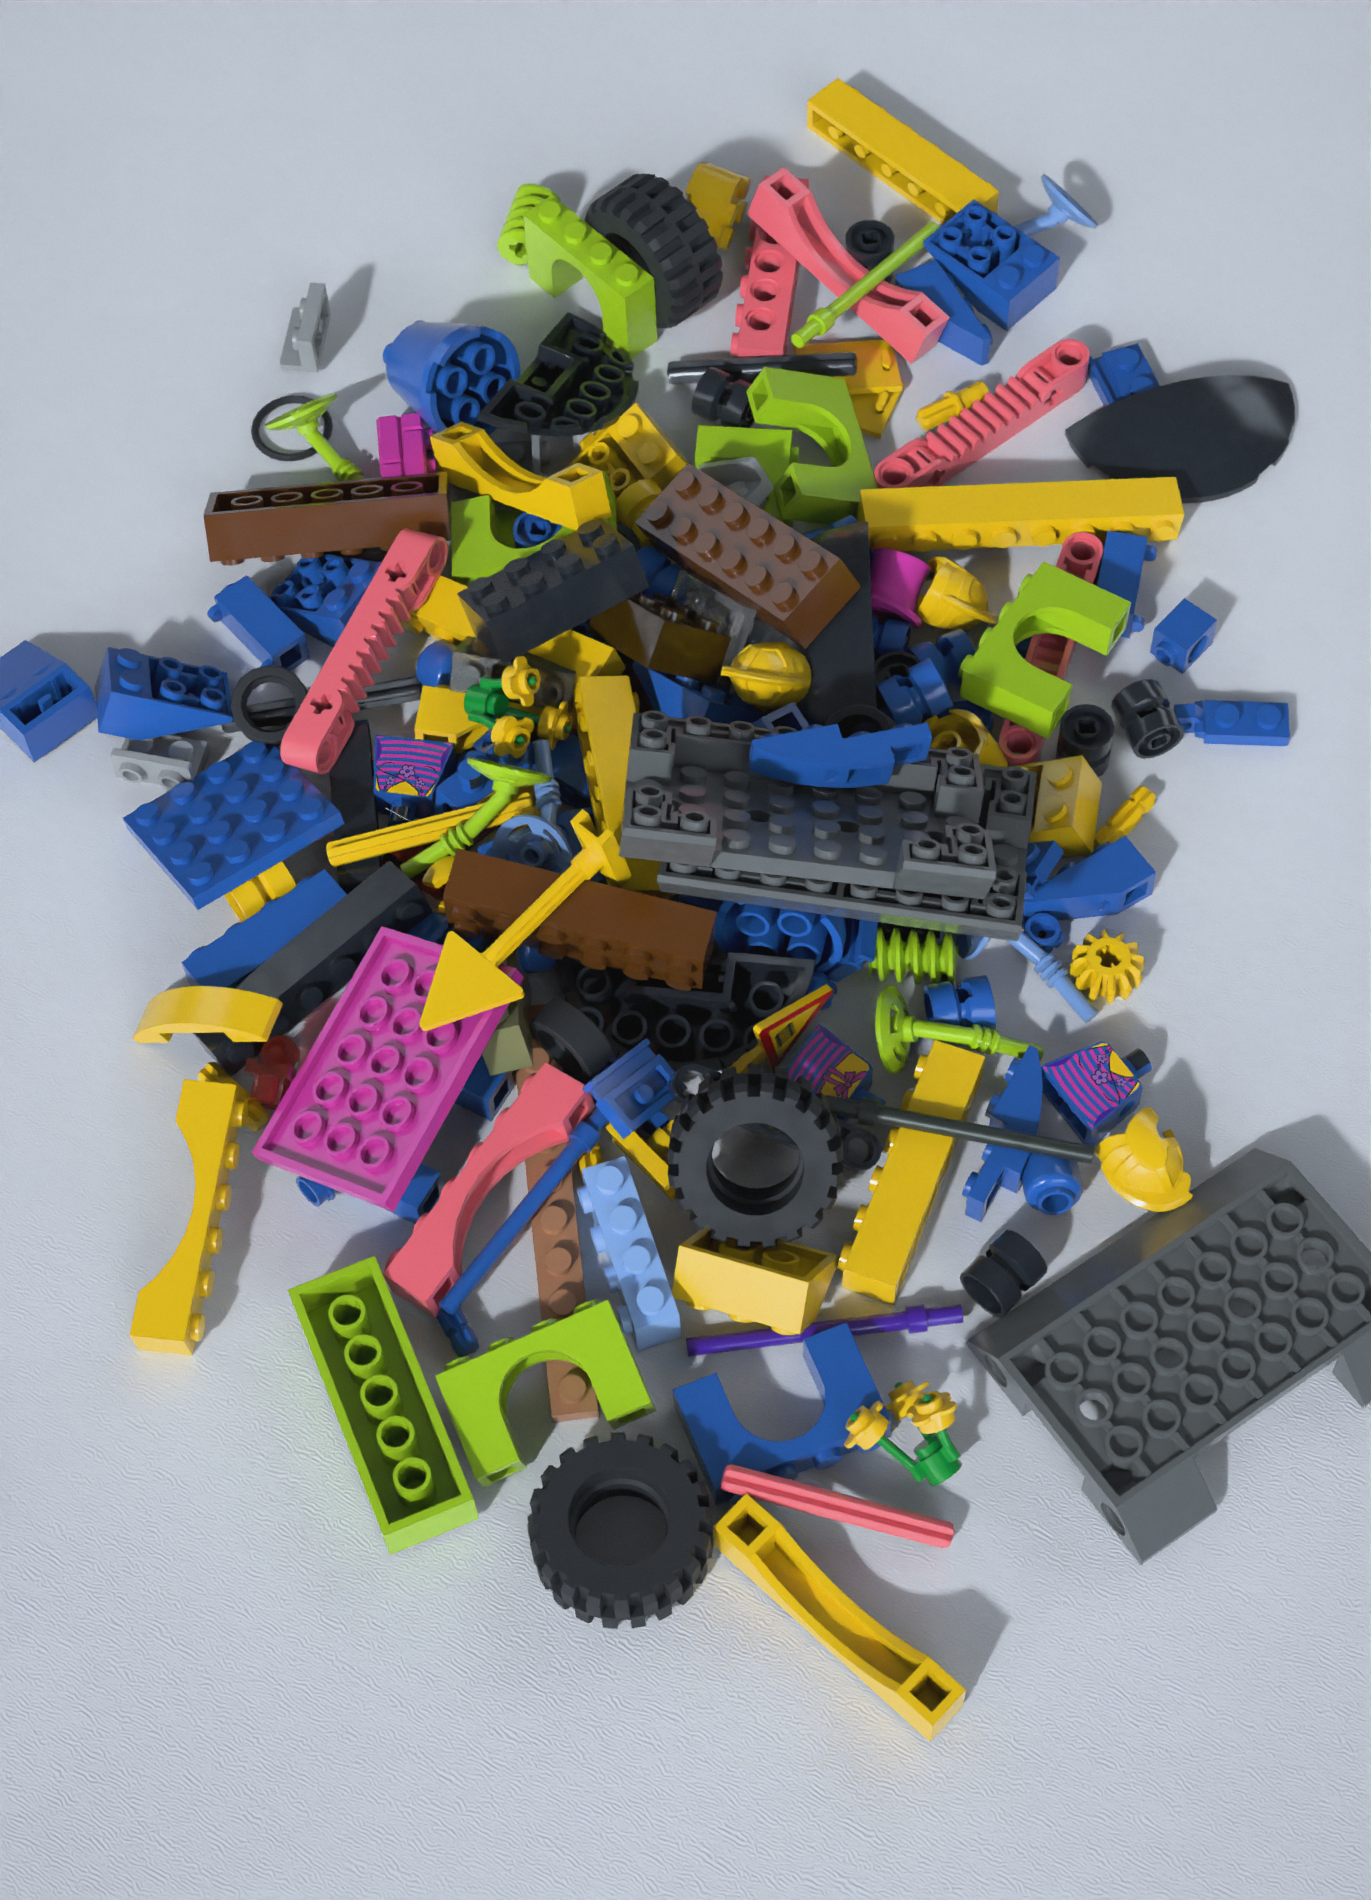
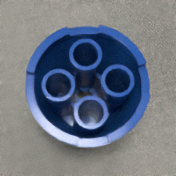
[382,320,520,436]
[715,900,846,973]

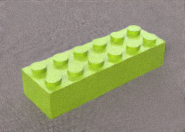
[288,1256,479,1555]

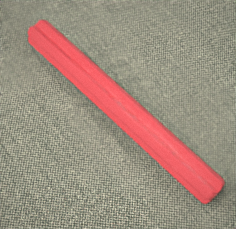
[721,1464,954,1548]

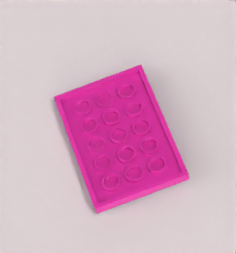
[251,926,524,1212]

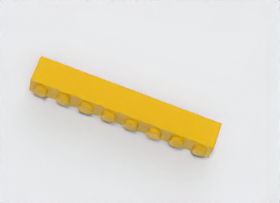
[856,477,1184,552]

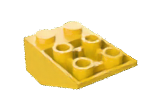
[564,403,690,523]
[1009,755,1102,858]

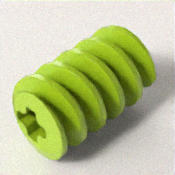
[497,183,561,265]
[868,926,959,987]

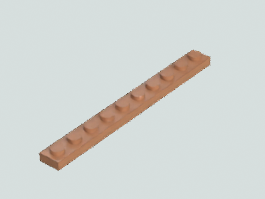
[515,1004,599,1423]

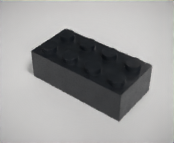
[457,518,649,664]

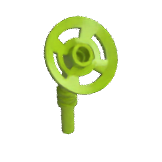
[265,393,365,481]
[400,757,552,879]
[875,985,1044,1074]

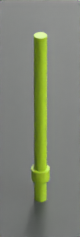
[791,222,939,348]

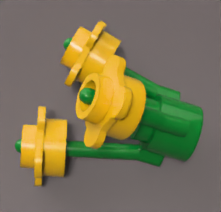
[464,656,572,758]
[844,1380,962,1486]

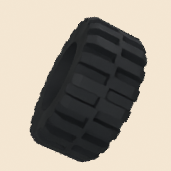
[584,173,723,328]
[667,1064,844,1249]
[528,1432,713,1629]

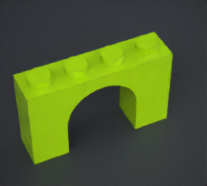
[523,195,657,359]
[746,367,878,525]
[685,425,800,572]
[451,471,617,587]
[958,561,1131,739]
[435,1299,657,1487]

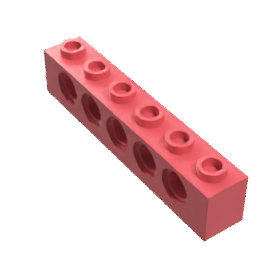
[730,176,809,358]

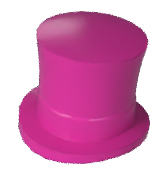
[870,548,931,629]

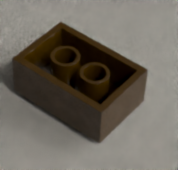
[587,591,732,685]

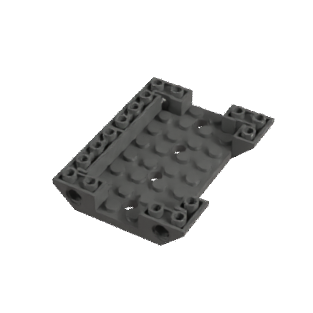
[619,711,997,899]
[657,763,1037,942]
[966,1148,1371,1565]

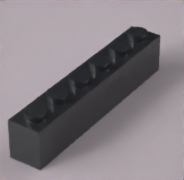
[193,860,433,1077]

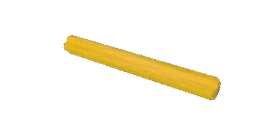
[326,792,535,867]

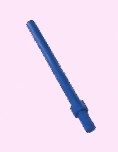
[438,1108,609,1315]

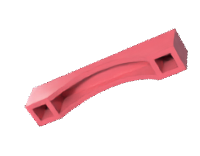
[747,167,950,364]
[382,1062,595,1319]

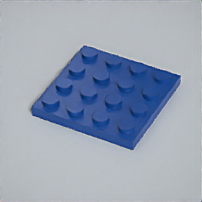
[122,741,345,910]

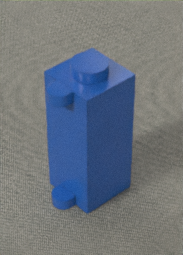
[1097,531,1158,638]
[207,575,310,671]

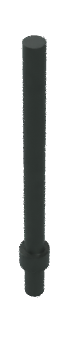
[826,1095,1095,1164]

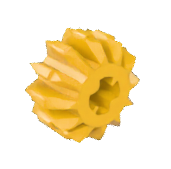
[1069,928,1145,1006]

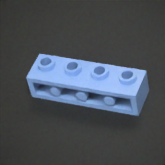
[577,1156,681,1351]

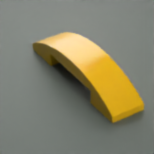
[133,986,283,1043]

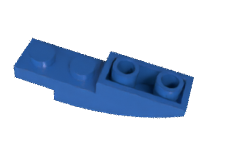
[748,723,933,788]
[962,1045,1043,1222]

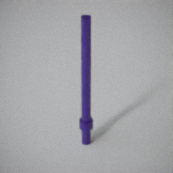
[686,1304,963,1357]

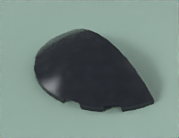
[478,312,639,436]
[1065,375,1295,504]
[749,522,878,735]
[555,952,816,1076]

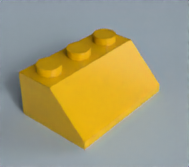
[672,1225,839,1335]

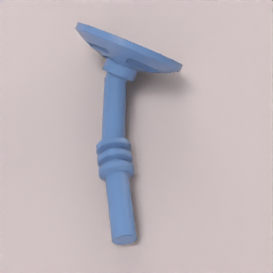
[1014,174,1098,236]
[493,740,573,874]
[957,931,1099,1023]

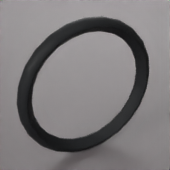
[251,395,333,462]

